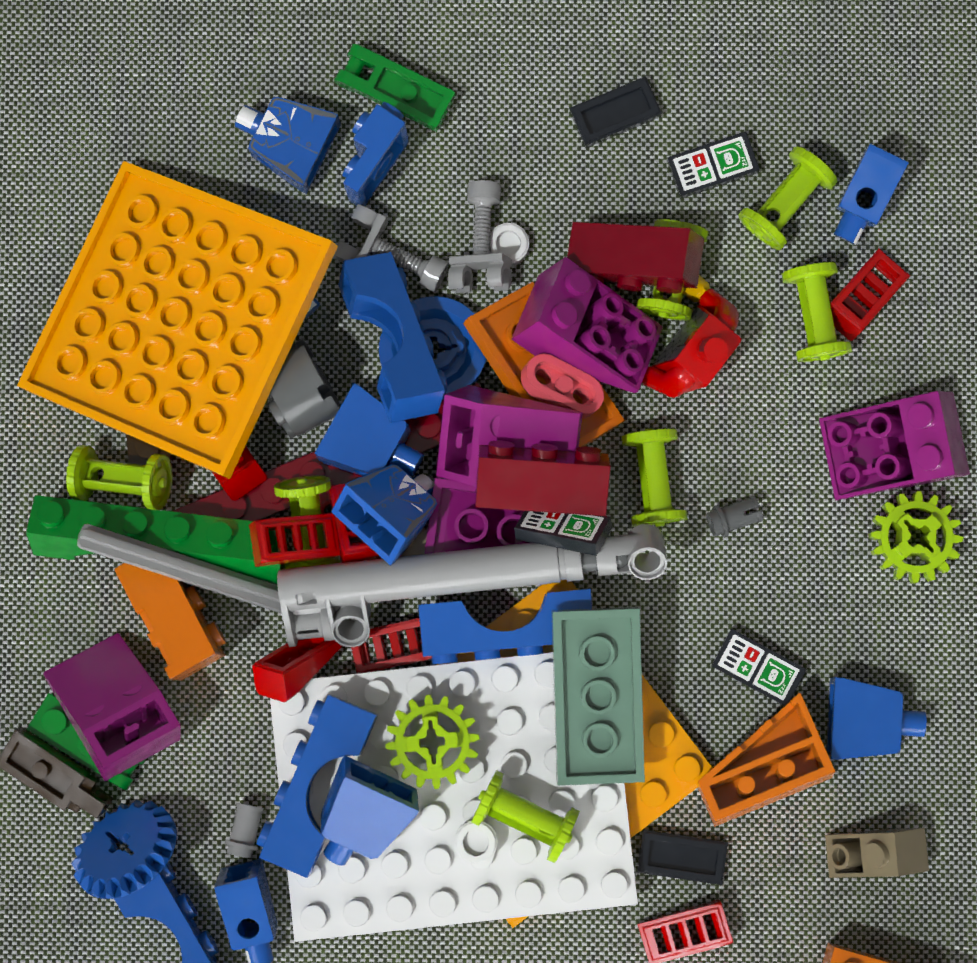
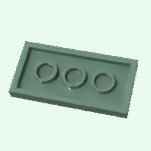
[551,607,645,786]

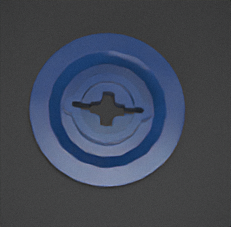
[379,296,486,399]
[71,800,177,899]

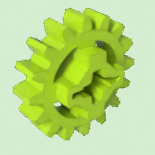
[868,491,963,584]
[385,694,480,789]

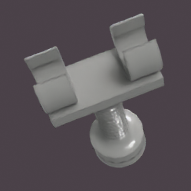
[448,180,512,293]
[333,204,449,292]

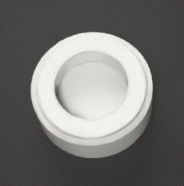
[489,223,529,266]
[454,820,498,864]

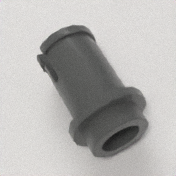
[706,496,763,538]

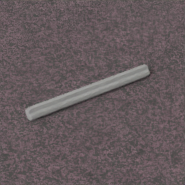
[77,524,282,614]

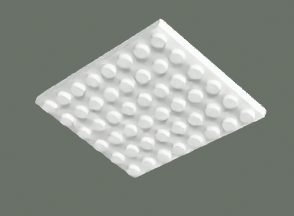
[270,652,638,942]

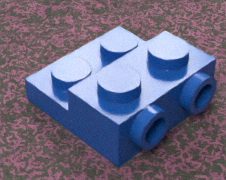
[342,102,409,206]

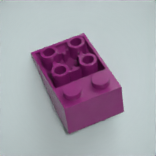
[511,257,663,393]
[436,385,583,486]
[819,391,970,500]
[43,633,181,781]

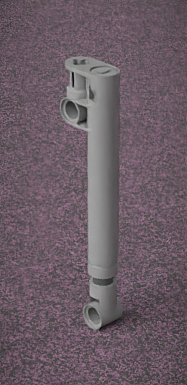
[277,524,667,647]

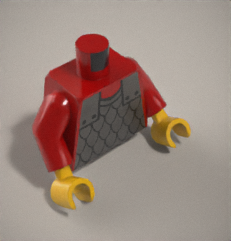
[641,275,742,398]

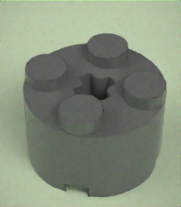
[267,339,341,438]

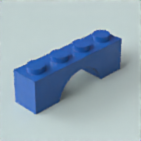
[338,252,447,423]
[418,589,592,664]
[256,695,378,878]
[114,861,219,963]

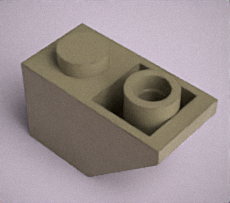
[825,828,929,878]

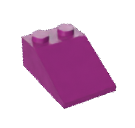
[424,478,531,554]

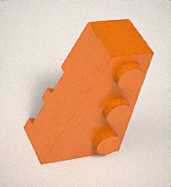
[114,563,226,681]
[698,693,835,827]

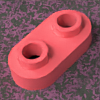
[521,354,604,419]

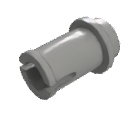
[224,803,264,859]

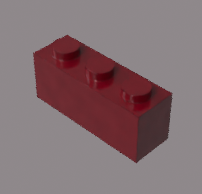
[567,222,704,294]
[475,440,611,516]

